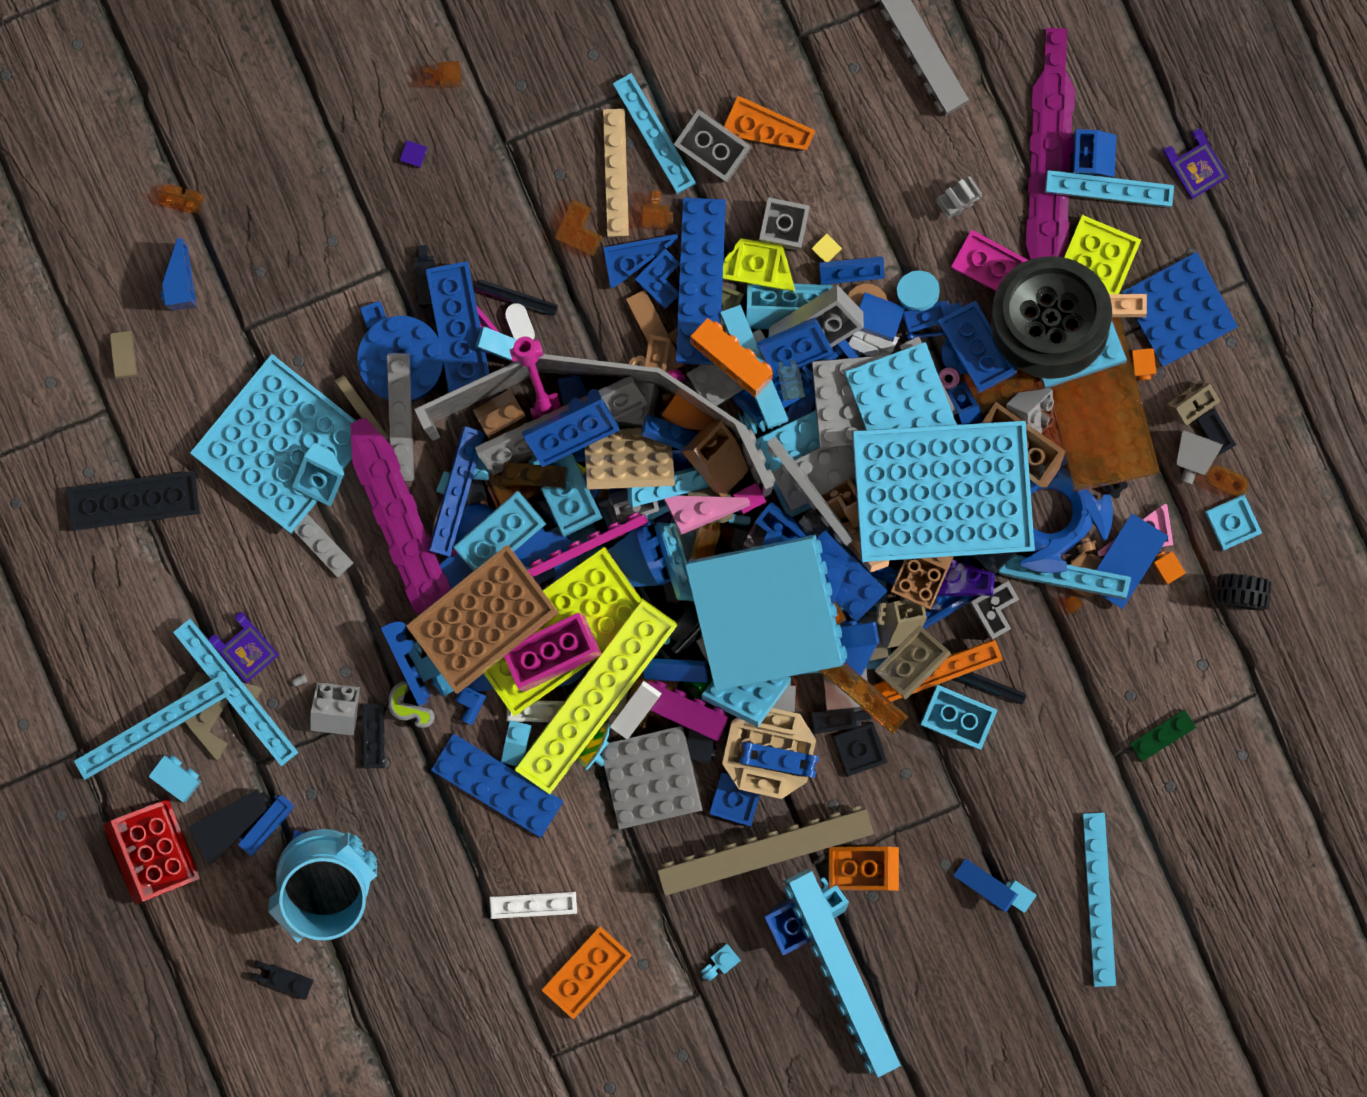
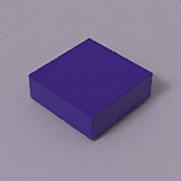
[400,141,427,168]

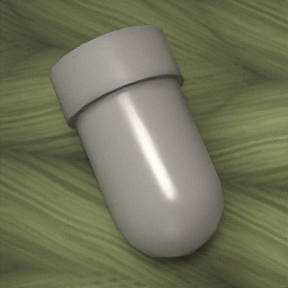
[292,674,308,687]

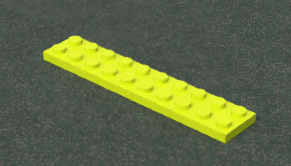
[515,599,677,794]

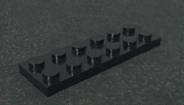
[67,471,201,531]

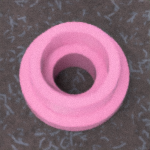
[938,368,960,389]

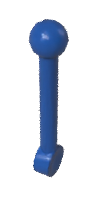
[906,331,946,341]

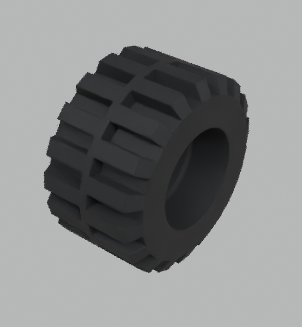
[1215,573,1272,611]

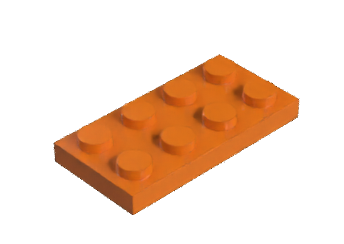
[542,926,632,1019]

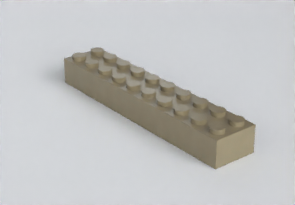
[658,806,874,896]

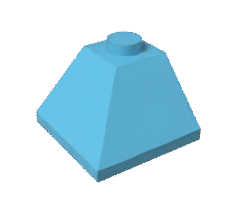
[292,443,344,507]

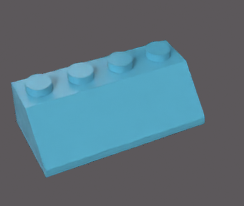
[746,284,833,330]

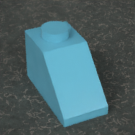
[501,720,532,766]

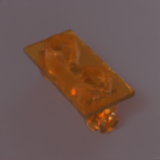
[159,184,204,213]

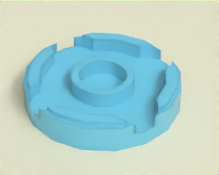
[897,271,940,311]

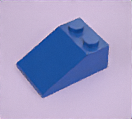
[160,238,197,311]

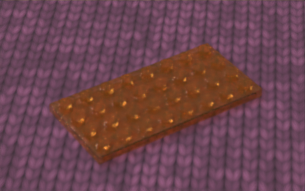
[1035,317,1160,492]

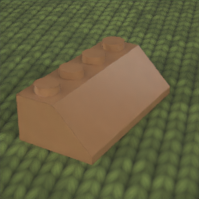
[981,402,1066,487]

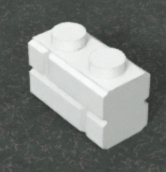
[849,330,899,357]

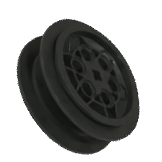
[991,256,1112,379]

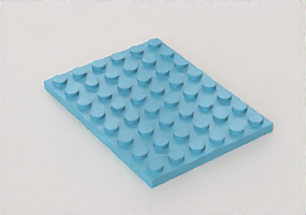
[852,421,1035,562]

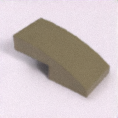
[110,331,137,379]

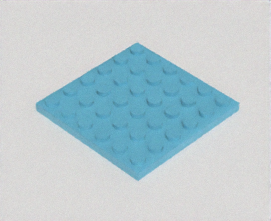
[190,354,356,534]

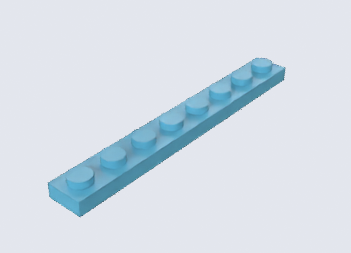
[173,619,299,766]
[74,675,232,780]
[1082,812,1116,987]

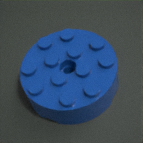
[357,316,444,403]

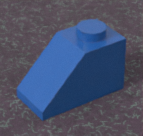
[945,381,983,425]

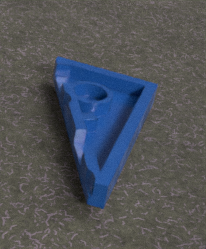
[603,234,678,289]
[922,556,979,629]

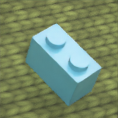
[149,755,202,803]

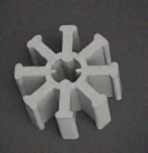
[936,177,982,219]

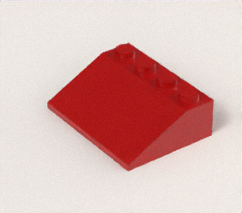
[103,799,200,905]

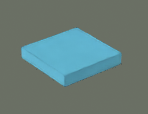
[1204,494,1262,551]

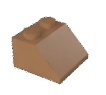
[473,389,529,440]

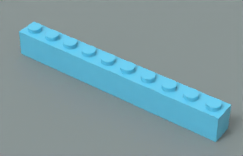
[784,869,901,1077]

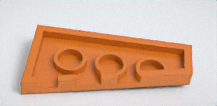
[724,96,816,150]

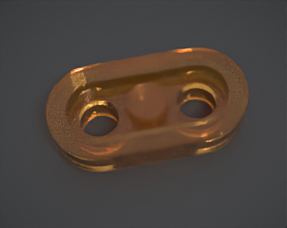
[1206,466,1248,496]

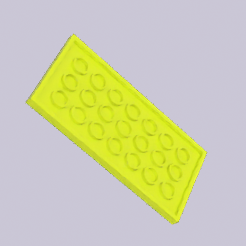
[483,547,641,716]

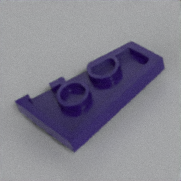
[937,560,995,596]

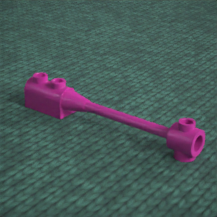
[509,336,562,420]

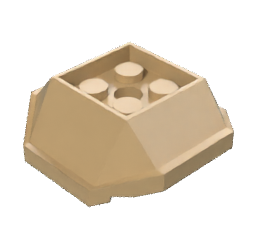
[722,708,816,799]

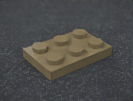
[875,626,951,700]

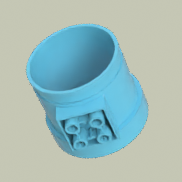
[268,829,377,943]

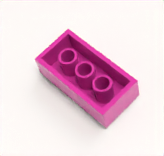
[504,612,602,692]

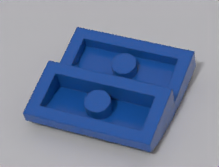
[859,292,905,342]

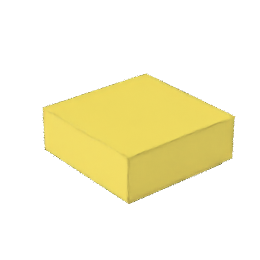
[811,234,842,262]

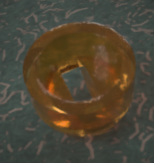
[1065,596,1084,615]

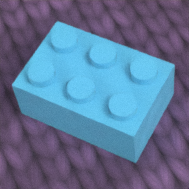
[919,685,997,750]

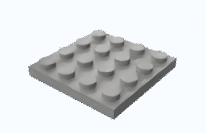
[811,355,889,448]
[601,726,702,829]

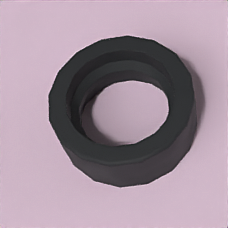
[666,600,699,642]

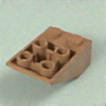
[681,421,749,497]
[891,556,954,610]

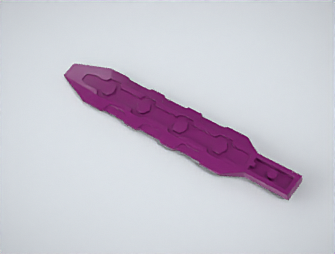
[1026,27,1075,260]
[350,418,451,615]

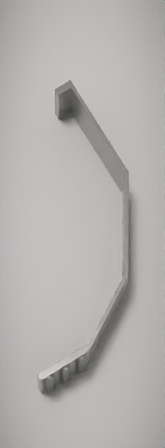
[414,354,776,498]

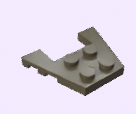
[180,672,263,760]

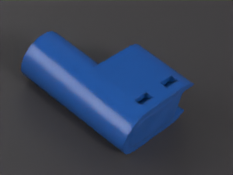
[455,687,486,725]

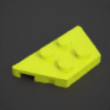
[723,238,795,292]

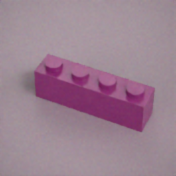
[647,679,728,742]

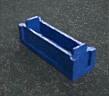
[238,795,295,856]

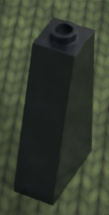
[189,789,270,865]

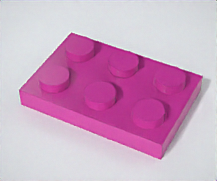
[951,229,1028,292]

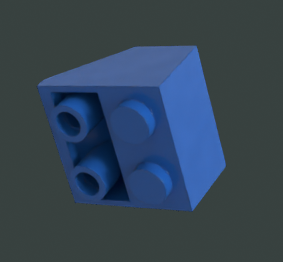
[1072,129,1116,178]

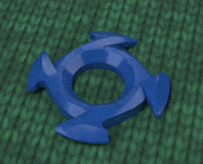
[1020,452,1113,573]

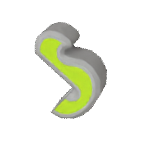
[388,681,435,728]

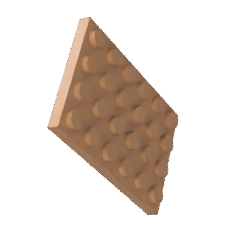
[407,545,559,694]

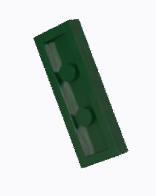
[1130,710,1196,762]

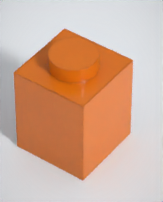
[1130,348,1156,381]
[1151,551,1186,585]

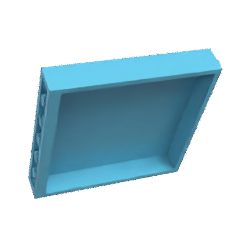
[685,535,847,691]

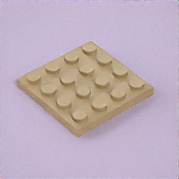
[585,428,675,489]

